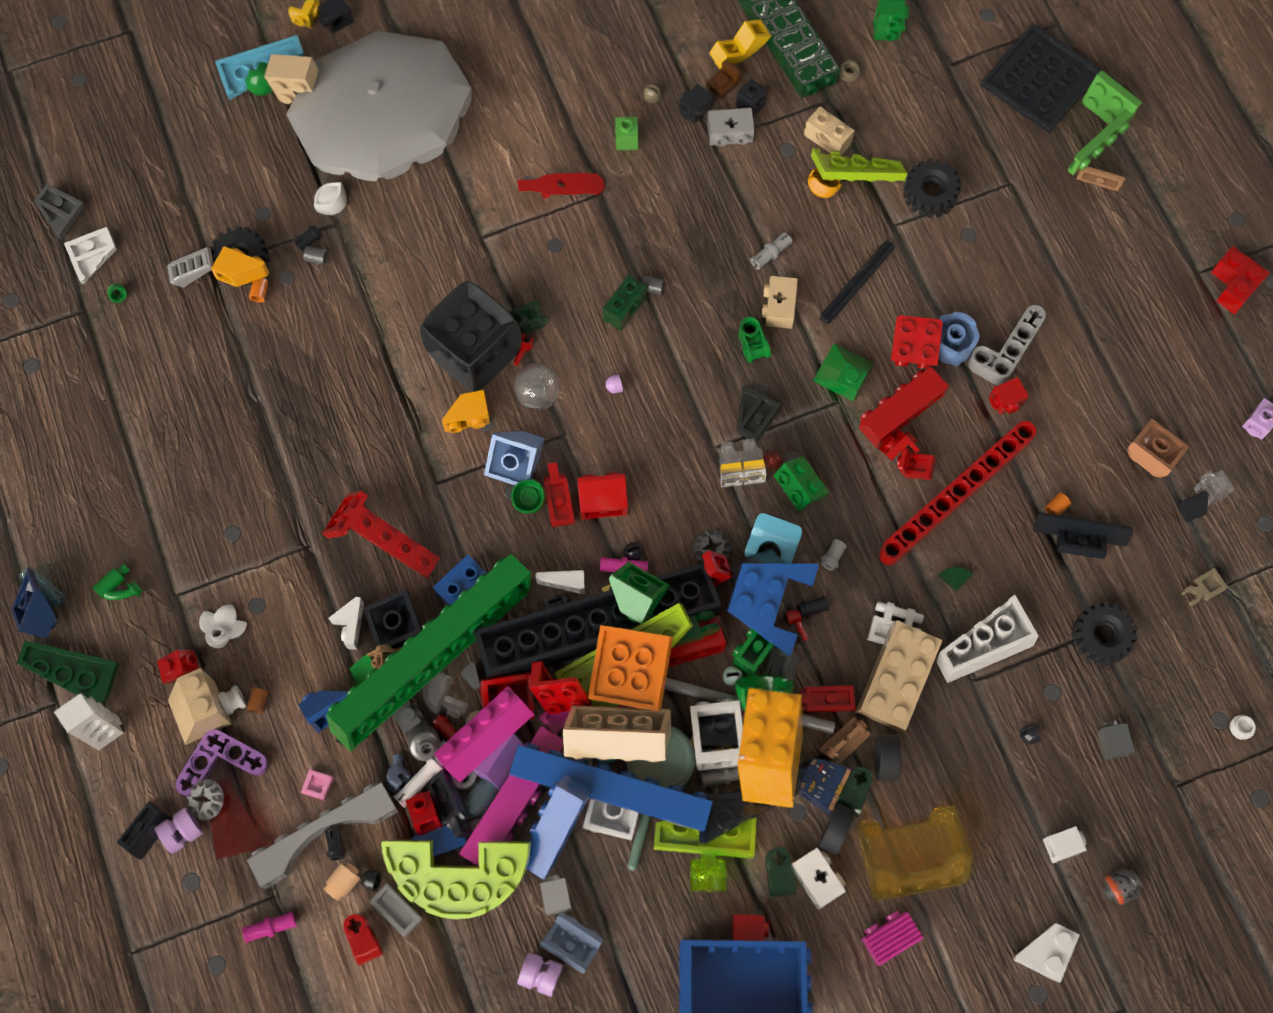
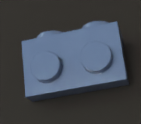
[540,912,603,974]

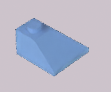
[484,431,544,485]

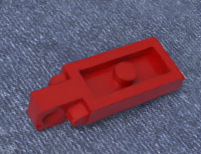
[544,462,575,528]
[797,685,856,713]

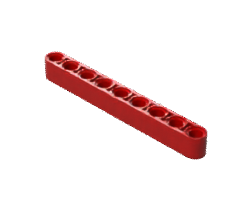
[879,421,1036,566]

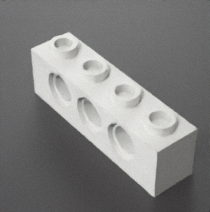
[54,693,124,750]

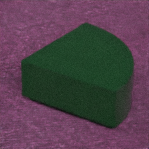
[938,567,973,592]

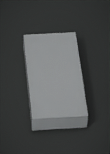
[369,883,423,938]

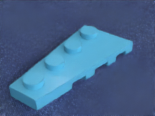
[215,35,305,101]

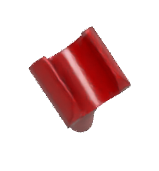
[513,334,533,366]
[785,610,809,641]

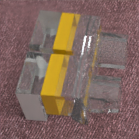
[718,439,767,488]

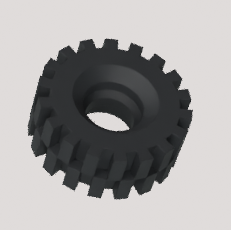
[903,159,962,218]
[210,226,270,286]
[1071,602,1138,666]

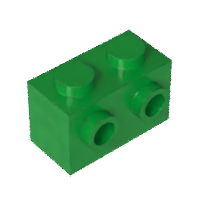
[873,0,909,41]
[732,628,775,675]

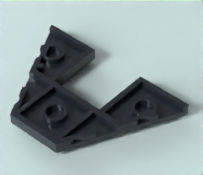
[697,699,799,846]

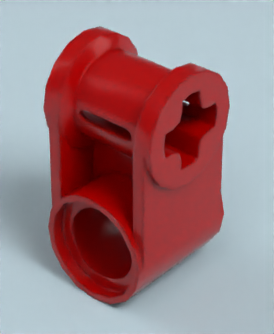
[343,914,383,967]

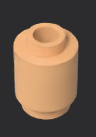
[324,862,361,901]

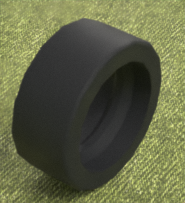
[874,734,901,781]
[819,803,855,855]

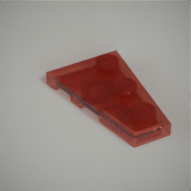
[206,779,268,860]

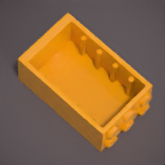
[737,688,803,808]

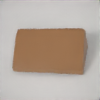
[1076,166,1125,191]

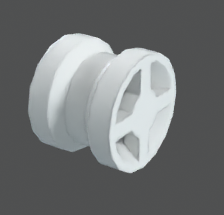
[218,685,247,716]

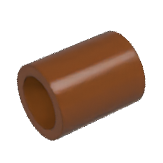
[246,688,269,713]

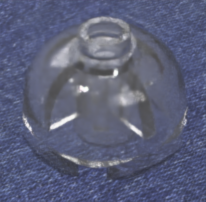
[514,363,559,410]

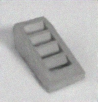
[167,247,213,288]

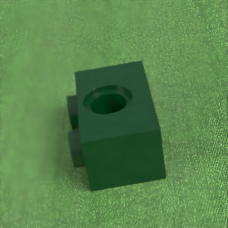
[603,275,647,331]

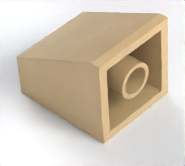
[168,668,232,745]

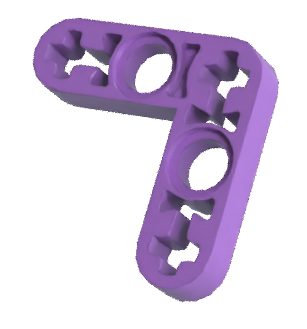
[176,729,269,797]

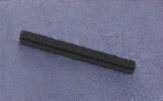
[820,240,895,324]

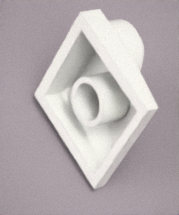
[583,799,638,840]

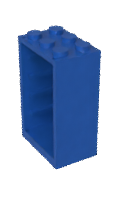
[679,940,812,1013]

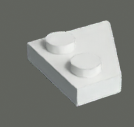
[64,227,117,284]
[1013,923,1079,982]

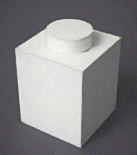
[1043,827,1087,863]

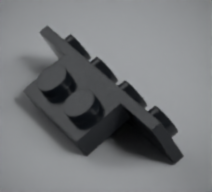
[1033,512,1133,559]

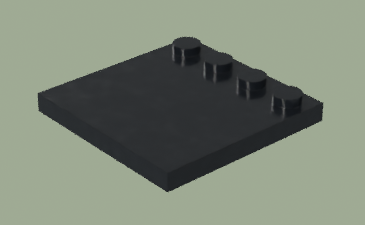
[980,23,1102,134]

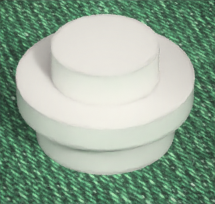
[1230,715,1256,740]

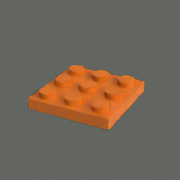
[588,625,673,712]

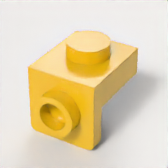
[288,0,320,28]

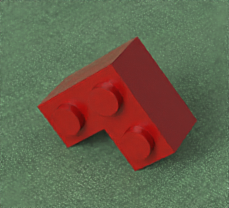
[1211,246,1270,315]

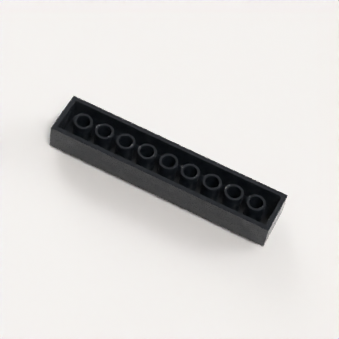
[474,563,721,678]

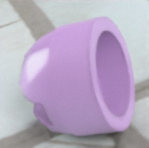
[606,374,623,393]

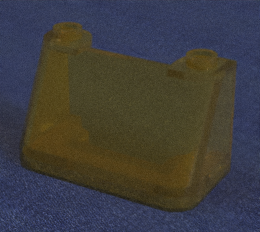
[856,805,973,900]

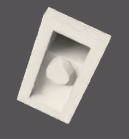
[329,597,364,650]

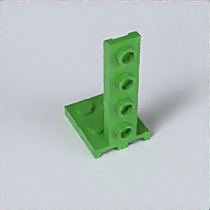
[1068,71,1143,175]

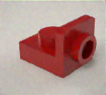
[702,550,733,586]

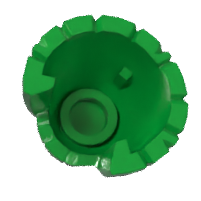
[735,675,794,713]

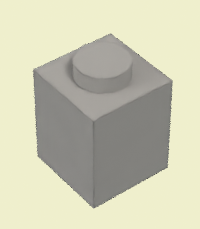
[540,875,572,916]

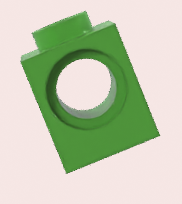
[615,117,638,150]

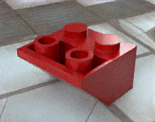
[577,472,628,520]

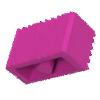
[861,910,924,966]

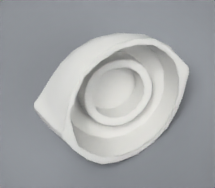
[314,182,347,215]

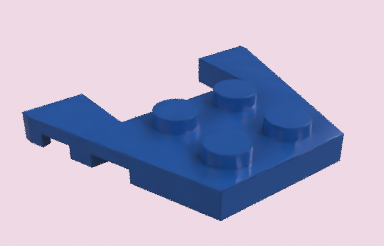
[727,564,819,656]

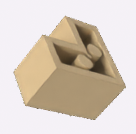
[264,54,319,104]

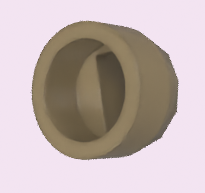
[644,84,661,103]

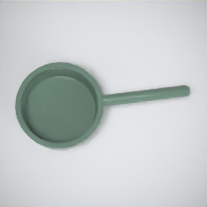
[623,726,697,871]

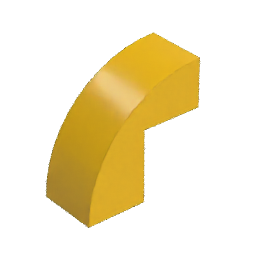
[710,20,771,69]

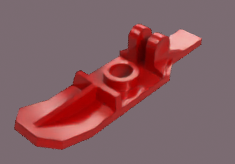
[517,173,605,199]

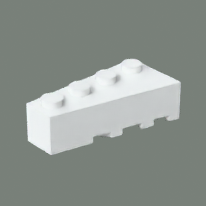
[936,595,1038,683]

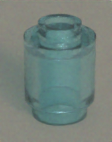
[463,778,498,818]

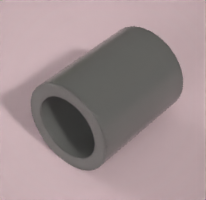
[303,246,328,265]
[642,276,664,295]

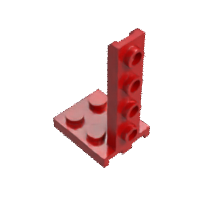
[321,490,440,578]

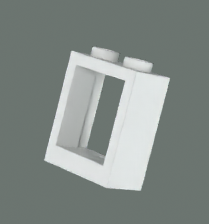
[690,699,745,771]

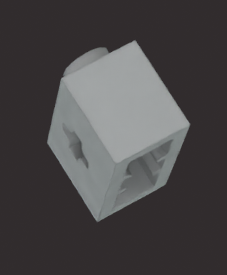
[707,108,754,146]

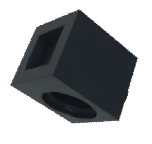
[318,0,354,34]
[736,78,768,117]

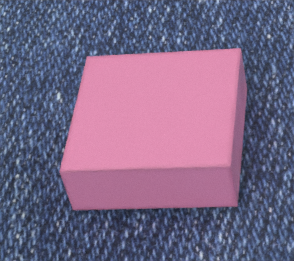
[301,769,334,801]

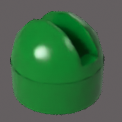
[107,283,127,303]

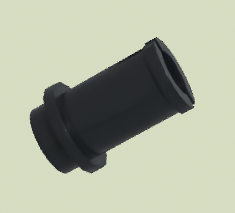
[293,225,323,252]
[797,596,829,619]
[324,827,346,861]

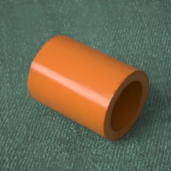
[249,278,269,302]
[1044,493,1071,515]

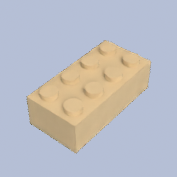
[855,620,942,732]
[563,706,671,762]

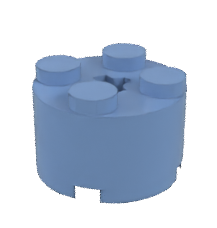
[938,312,979,366]

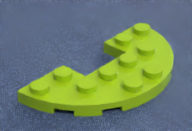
[382,840,531,919]

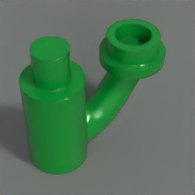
[92,564,143,600]

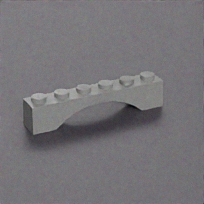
[247,783,399,889]

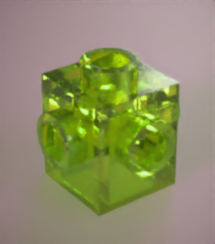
[690,854,727,893]

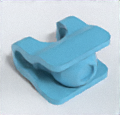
[744,513,802,564]

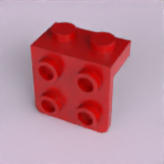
[890,315,943,369]
[528,661,592,714]

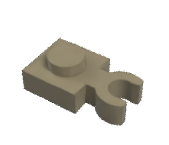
[1181,568,1228,606]

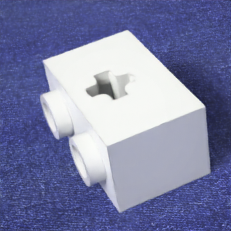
[790,848,846,910]

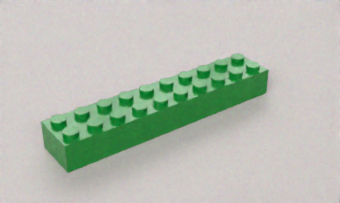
[326,554,531,752]

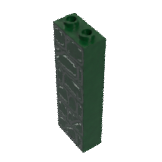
[739,0,840,98]

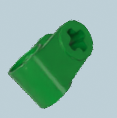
[738,317,771,364]

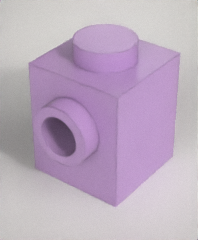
[1242,398,1273,440]

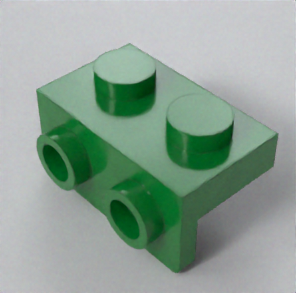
[774,456,829,512]

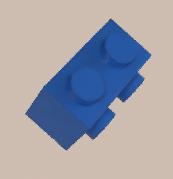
[433,555,487,605]

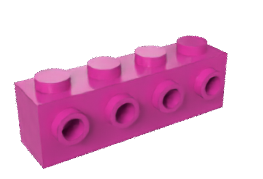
[434,686,534,782]

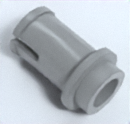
[821,539,847,571]

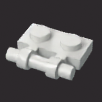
[867,601,924,645]

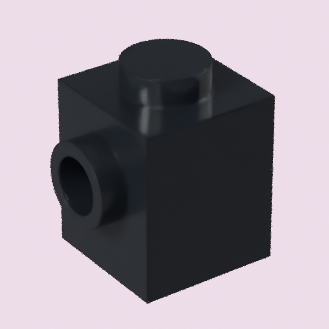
[679,84,713,124]

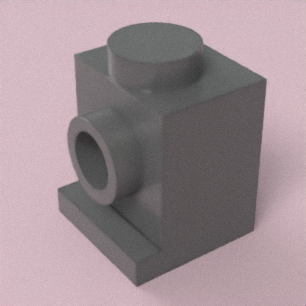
[392,702,428,737]

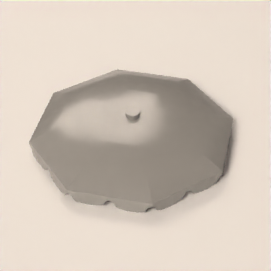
[286,31,472,181]

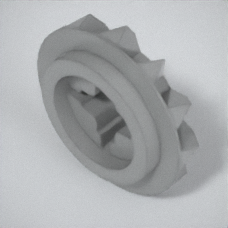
[187,779,224,820]

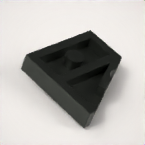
[737,385,781,444]

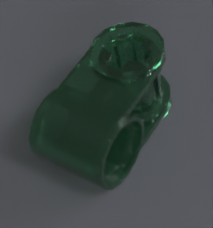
[509,300,549,335]
[835,767,872,818]
[765,847,796,898]

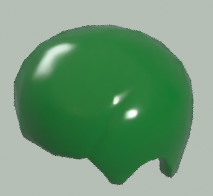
[245,62,273,96]
[511,479,546,514]

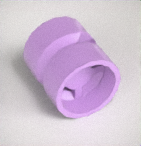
[155,807,203,854]
[517,952,563,997]

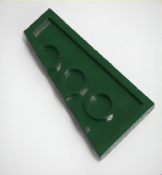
[17,640,119,708]

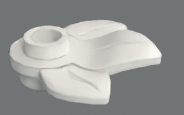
[199,605,247,648]

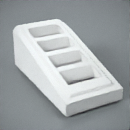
[536,570,585,594]

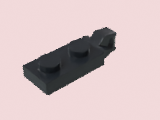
[426,769,472,838]

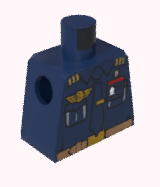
[798,758,852,815]

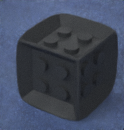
[420,281,522,392]

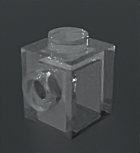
[1194,470,1235,507]

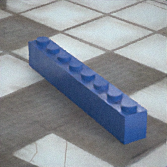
[509,743,713,832]

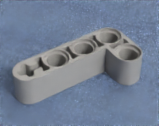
[968,305,1046,385]

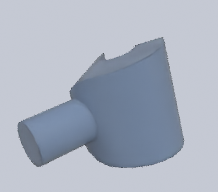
[385,754,411,794]

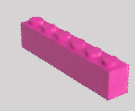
[459,726,565,866]

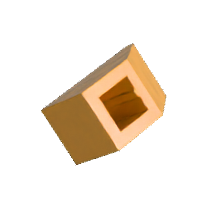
[211,246,269,287]
[442,390,490,433]

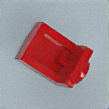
[878,429,920,461]
[897,448,936,480]
[157,650,199,684]

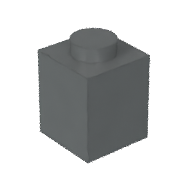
[1097,721,1135,761]

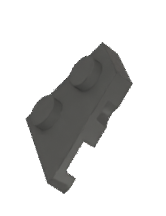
[34,184,85,240]

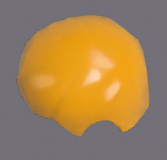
[808,168,842,198]

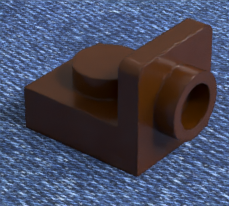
[706,60,740,100]

